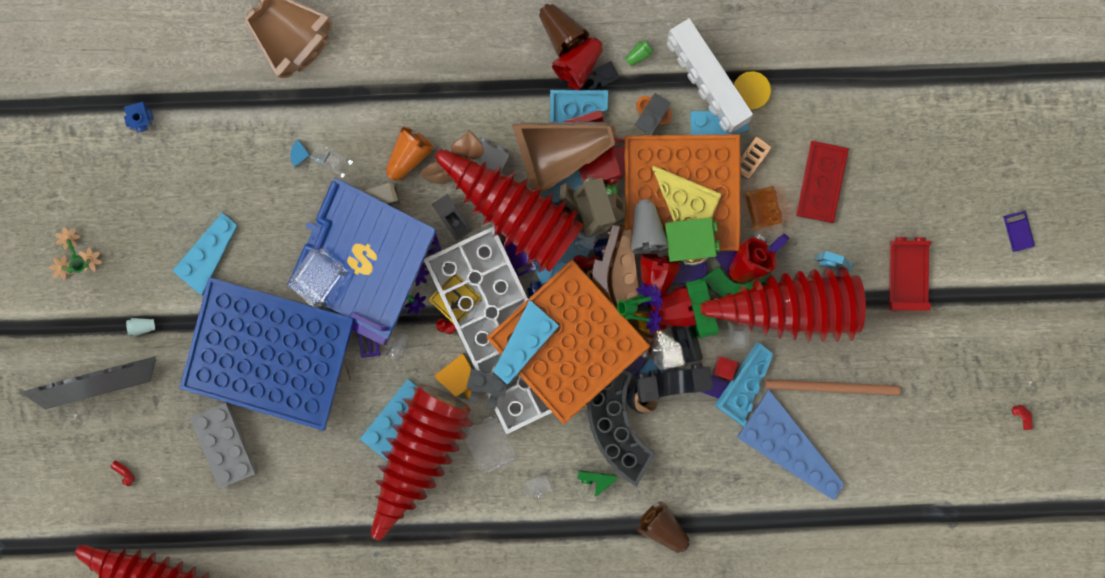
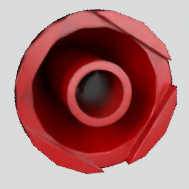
[552,37,603,90]

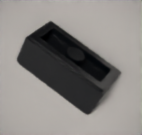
[671,325,703,365]

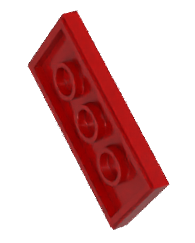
[796,141,849,223]

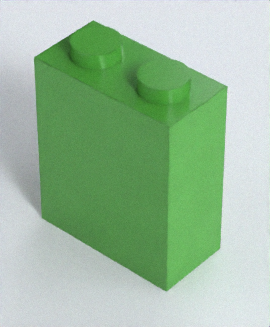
[665,217,721,262]

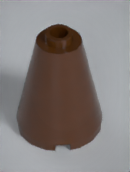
[539,4,589,57]
[636,501,689,553]

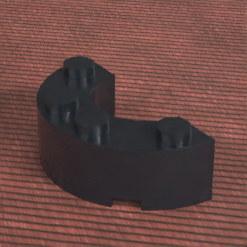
[635,363,713,402]

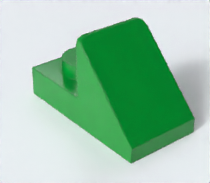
[577,470,617,497]

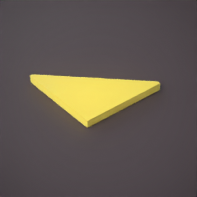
[652,166,722,263]

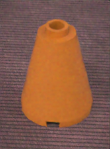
[385,126,435,181]

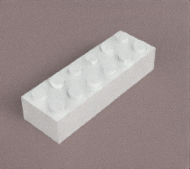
[666,18,753,135]

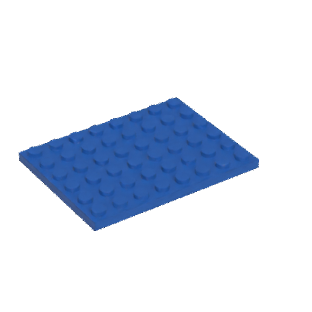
[179,277,355,431]

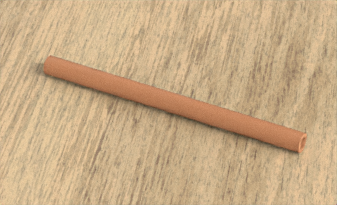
[765,379,900,395]

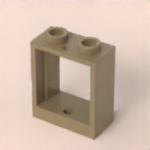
[573,177,616,237]

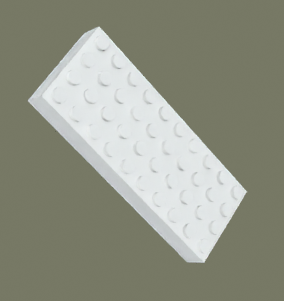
[424,226,552,434]

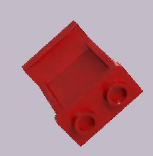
[564,110,622,185]
[889,237,931,310]

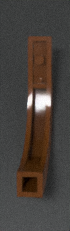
[592,223,656,357]

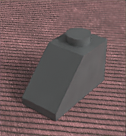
[635,93,671,135]
[432,194,472,241]

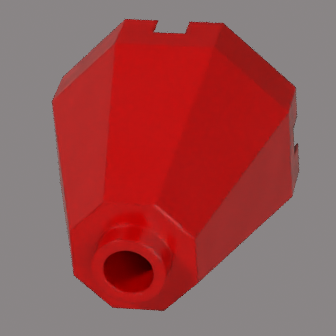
[729,237,777,283]
[640,253,680,298]
[648,285,696,327]

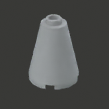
[631,199,668,254]

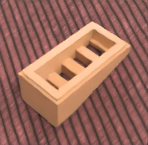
[741,137,772,179]

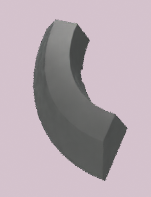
[23,357,156,409]
[587,370,655,487]

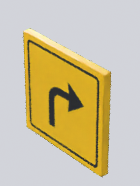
[428,274,482,324]

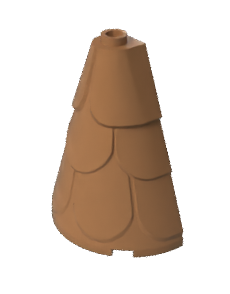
[512,121,617,195]

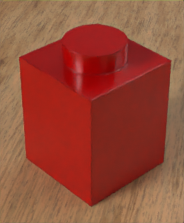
[712,356,738,380]

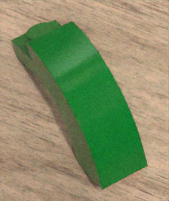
[703,267,773,297]

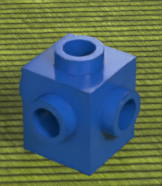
[124,102,154,133]

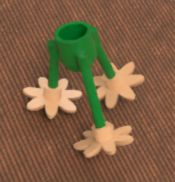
[49,227,102,280]

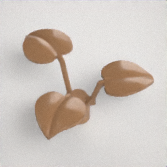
[421,130,484,184]

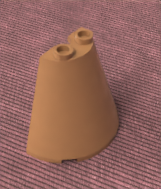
[244,0,332,78]

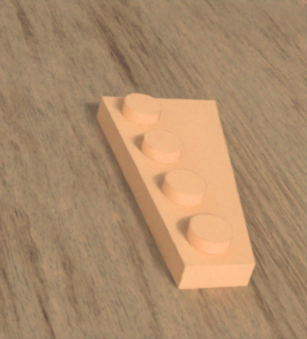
[612,229,640,305]

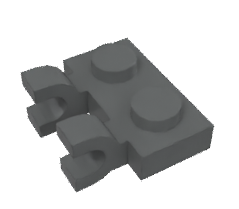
[466,369,507,409]

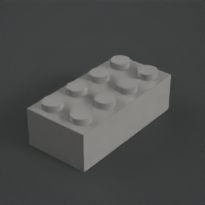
[190,402,258,489]

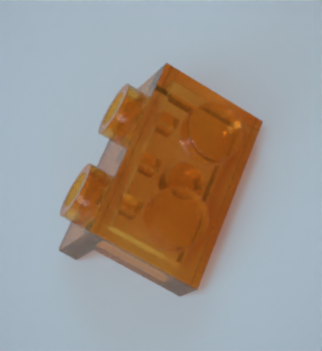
[745,186,782,230]

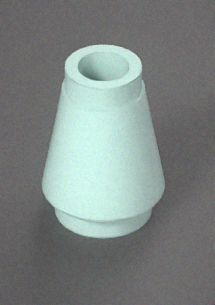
[126,318,155,337]

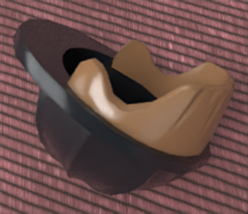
[626,381,658,414]

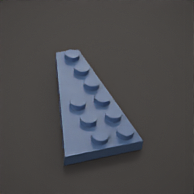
[737,389,844,500]

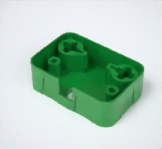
[684,278,719,339]

